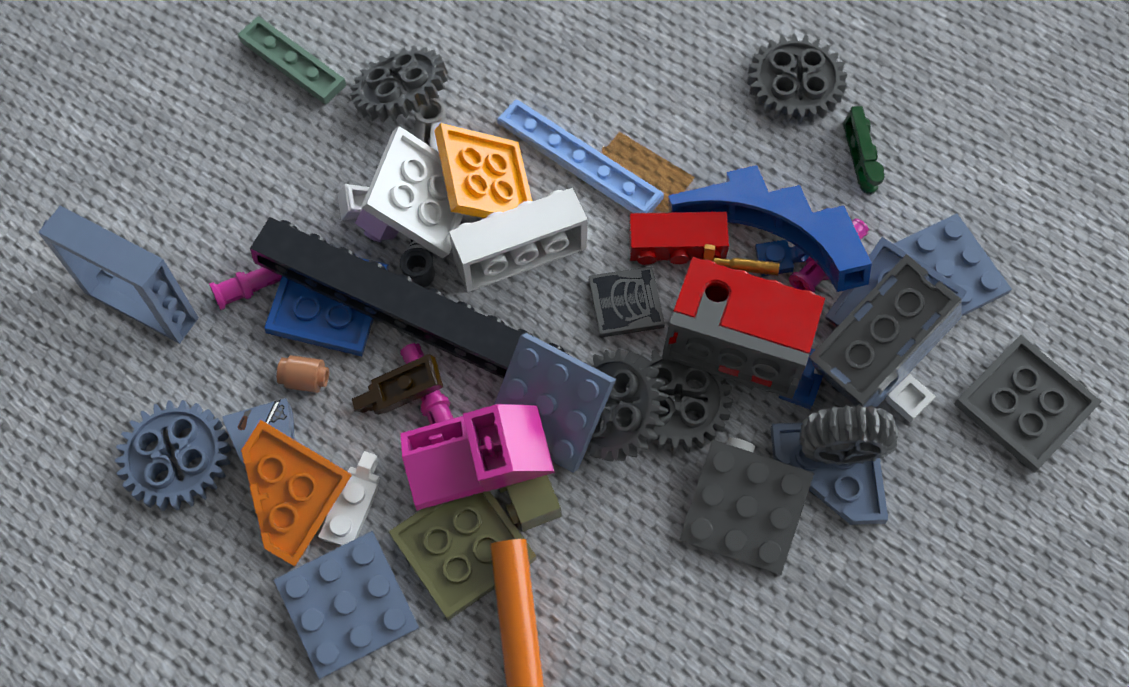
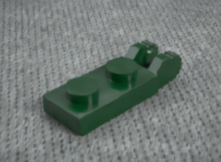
[843,106,885,195]

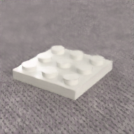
[361,126,464,258]

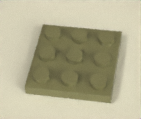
[388,491,537,621]

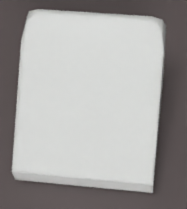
[337,184,369,221]

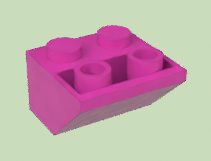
[463,404,554,492]
[400,416,485,510]

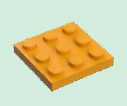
[434,123,532,218]

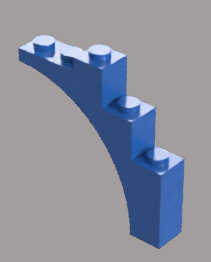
[668,165,872,292]

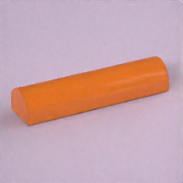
[490,539,544,687]

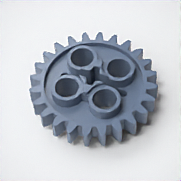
[115,400,232,511]

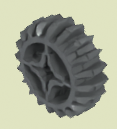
[799,404,898,466]

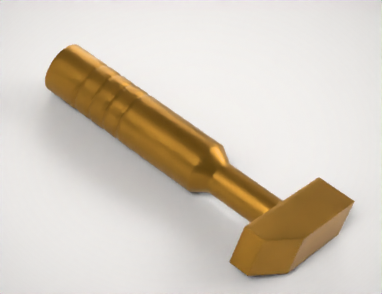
[703,244,779,276]

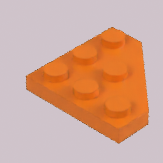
[241,420,352,566]

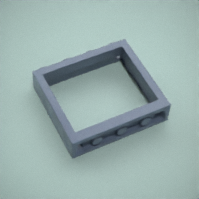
[38,206,199,344]

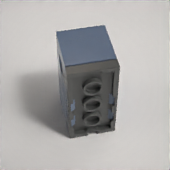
[809,254,962,408]

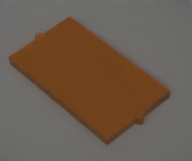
[602,132,695,213]

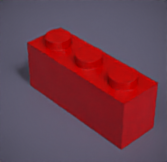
[629,212,729,265]

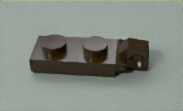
[352,354,444,415]

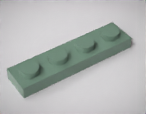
[237,16,347,105]

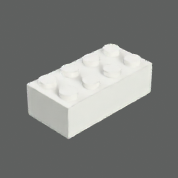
[449,187,588,292]

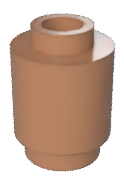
[276,355,329,393]

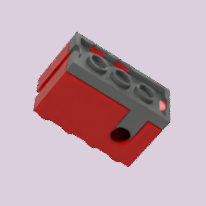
[662,257,825,399]

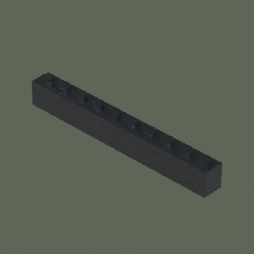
[250,217,570,379]

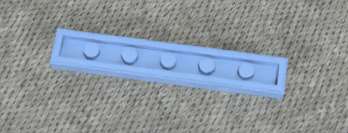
[497,99,664,213]

